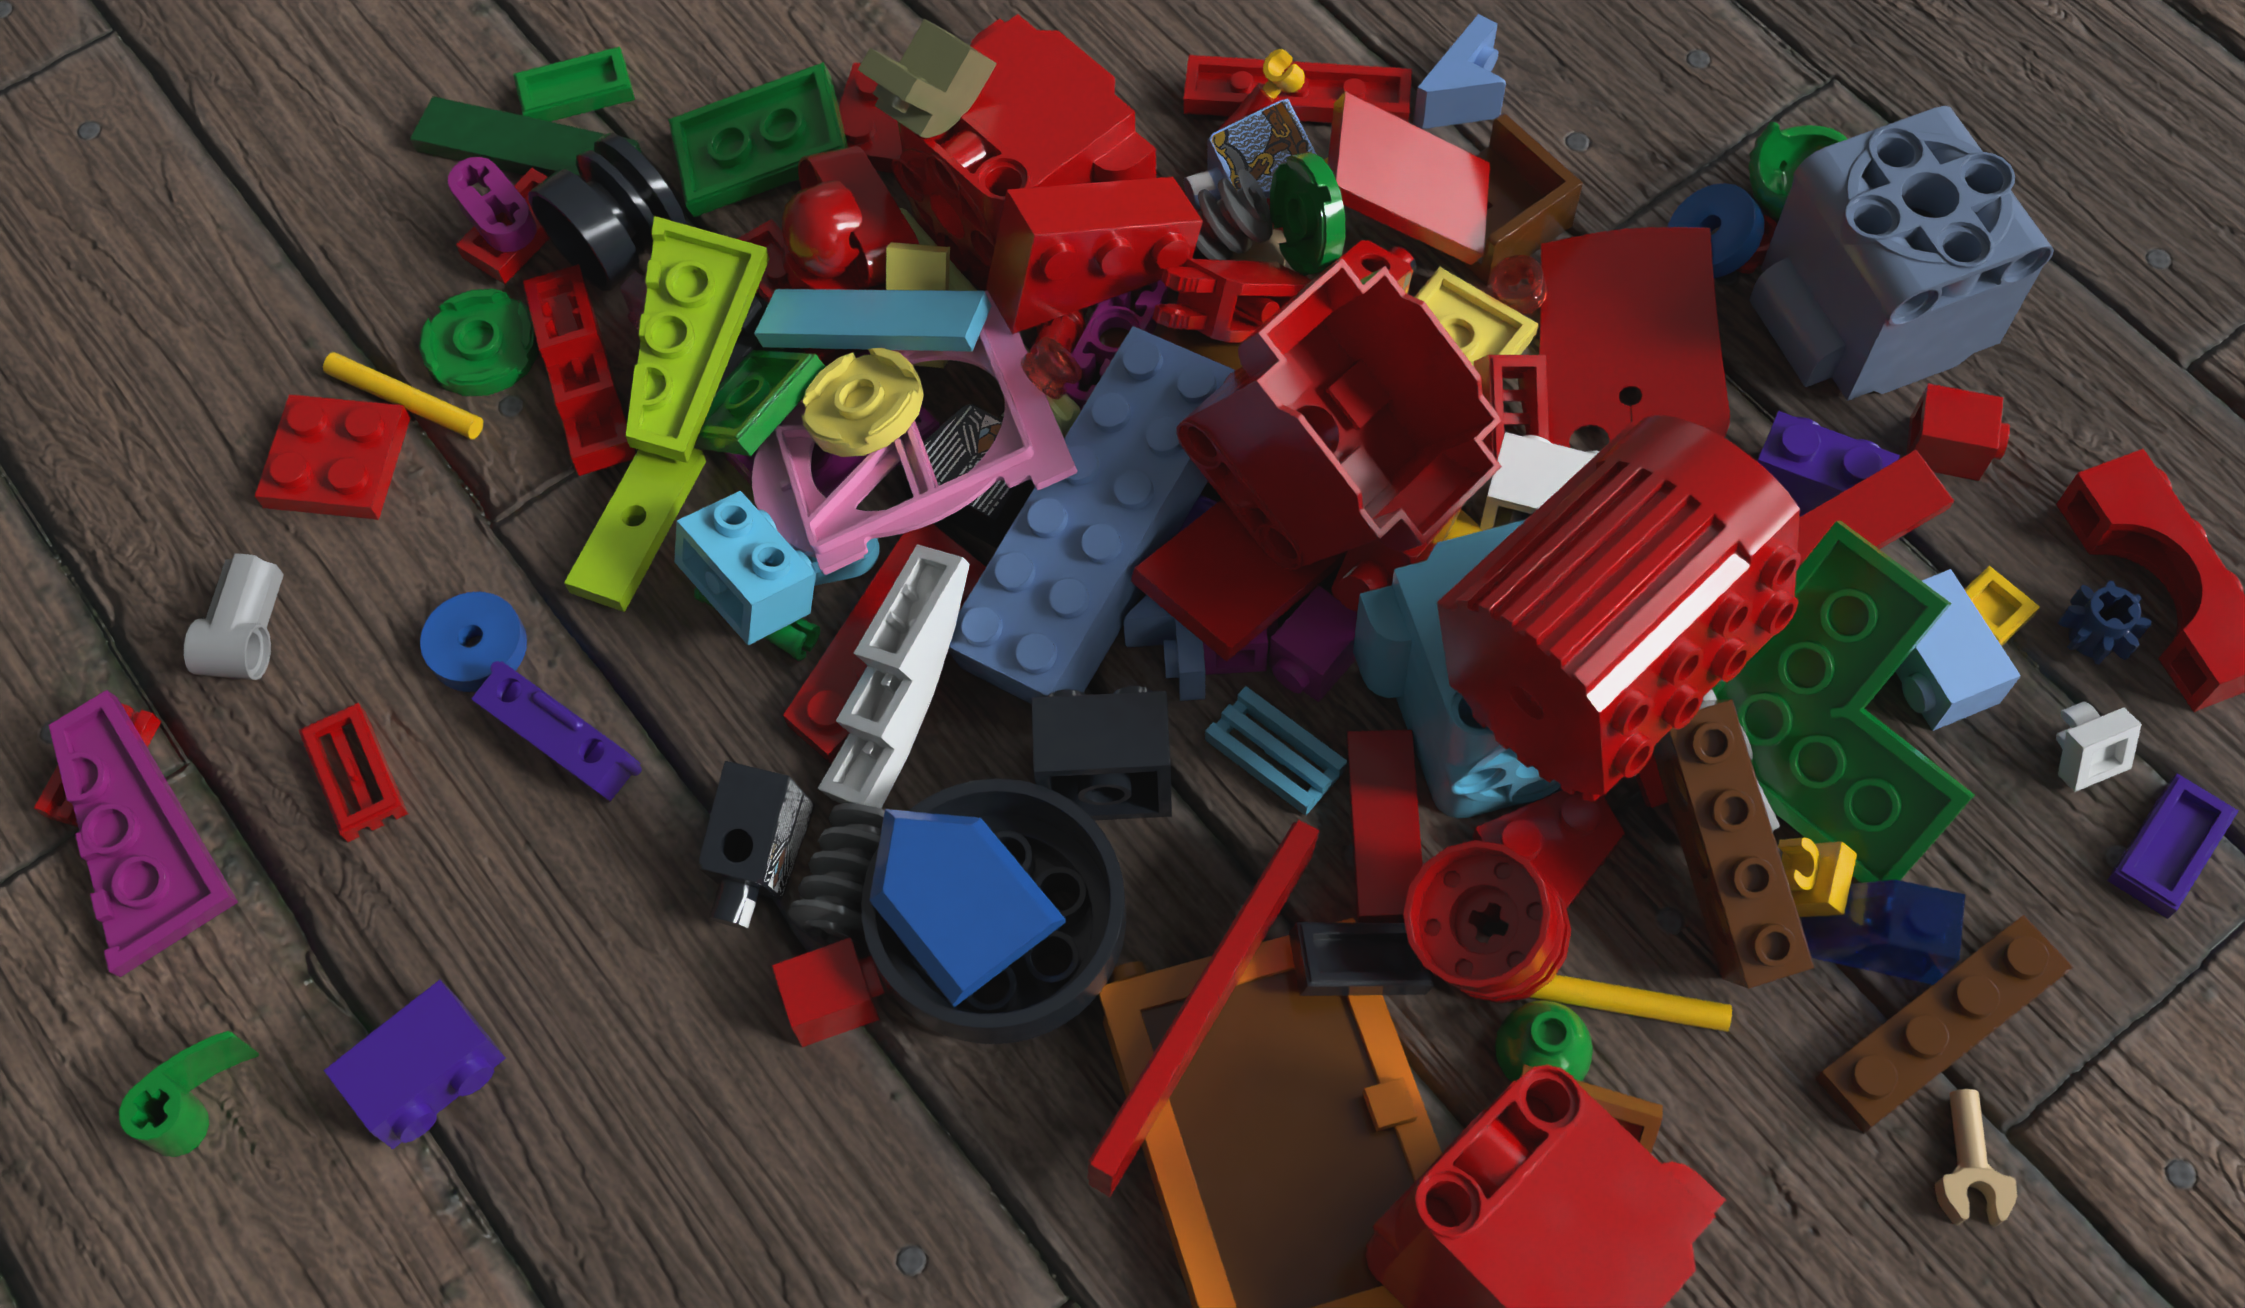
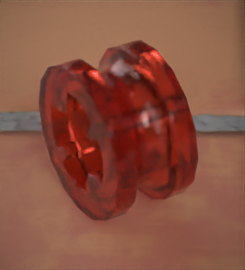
[1490,255,1547,315]
[1021,336,1083,400]

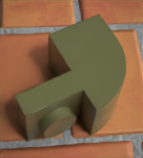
[858,19,997,138]

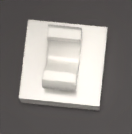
[2056,701,2142,792]

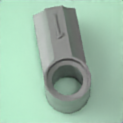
[184,553,284,680]

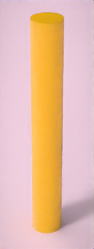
[323,352,483,439]
[1529,974,1732,1032]

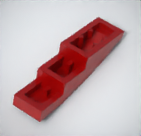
[523,264,636,476]

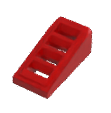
[1473,355,1549,478]

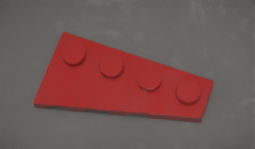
[783,524,986,765]

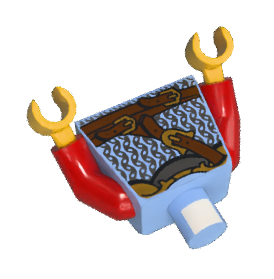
[1184,49,1328,231]

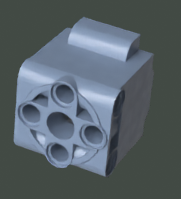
[1749,106,2054,401]

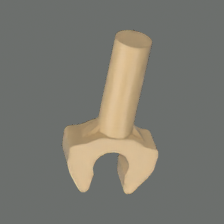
[1935,1089,2017,1227]

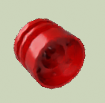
[1403,840,1571,1003]

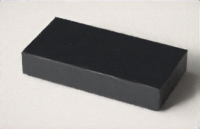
[1289,922,1435,996]

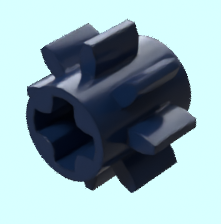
[2058,580,2151,665]

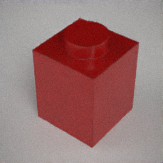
[1906,383,2010,481]
[772,937,885,1047]

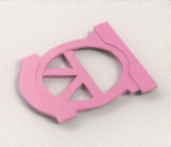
[752,291,1077,575]

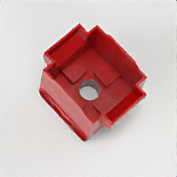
[891,14,1156,291]
[1176,258,1502,570]
[1366,1065,1726,1308]

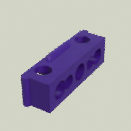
[471,661,642,802]

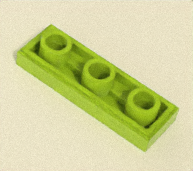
[564,448,706,612]

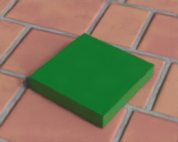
[694,350,826,456]

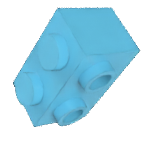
[674,491,816,645]

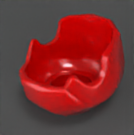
[782,181,862,278]

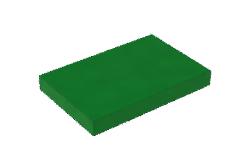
[668,62,848,217]

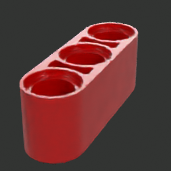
[798,146,920,290]

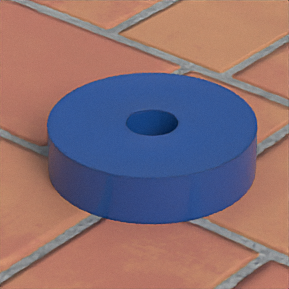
[1668,183,1765,278]
[420,592,527,692]

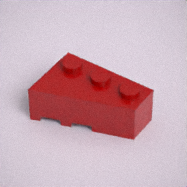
[986,177,1203,334]

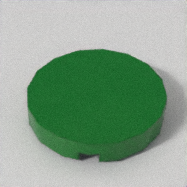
[1270,152,1345,276]
[419,289,539,397]

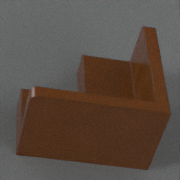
[1460,113,1583,286]

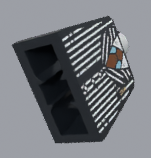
[899,404,1035,549]
[699,761,815,929]

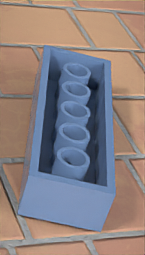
[948,326,1235,704]

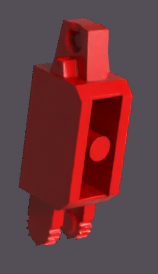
[1152,259,1312,343]

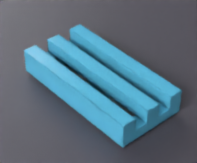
[1205,686,1347,816]

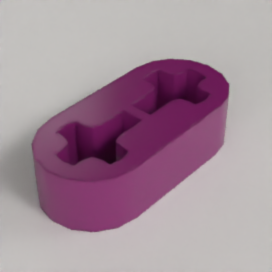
[448,157,537,252]

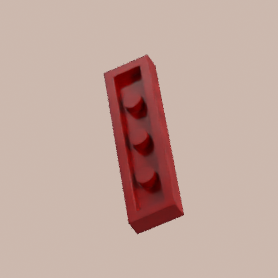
[1183,55,1412,123]

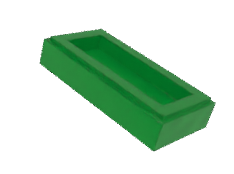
[513,46,635,122]

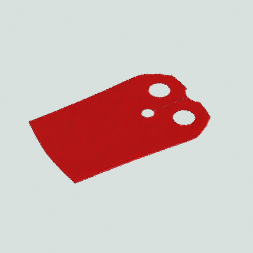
[1539,227,1730,448]

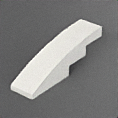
[818,544,970,809]

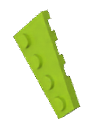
[626,216,769,463]

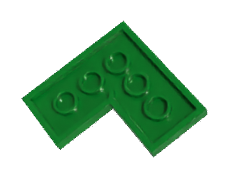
[1712,521,1975,900]

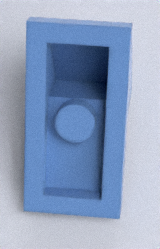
[1413,14,1506,129]
[1124,595,1205,701]

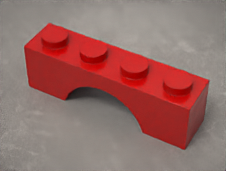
[2056,448,2245,712]

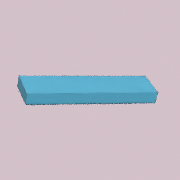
[754,289,992,352]

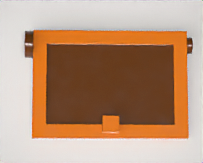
[1097,918,1442,1308]

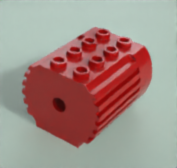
[1437,415,1801,802]

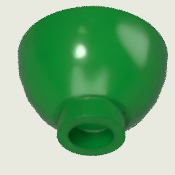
[1495,1000,1593,1083]

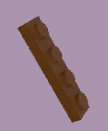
[1816,915,2074,1134]

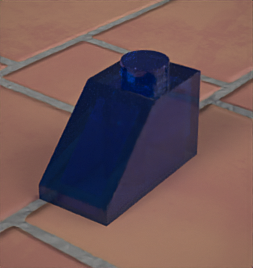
[1802,879,1966,985]

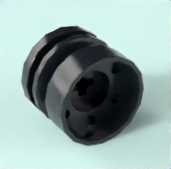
[528,132,686,291]

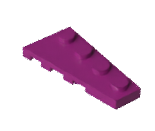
[48,690,238,977]

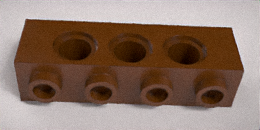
[1653,699,1814,989]

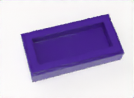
[2107,773,2239,919]

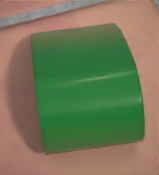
[119,1031,260,1157]

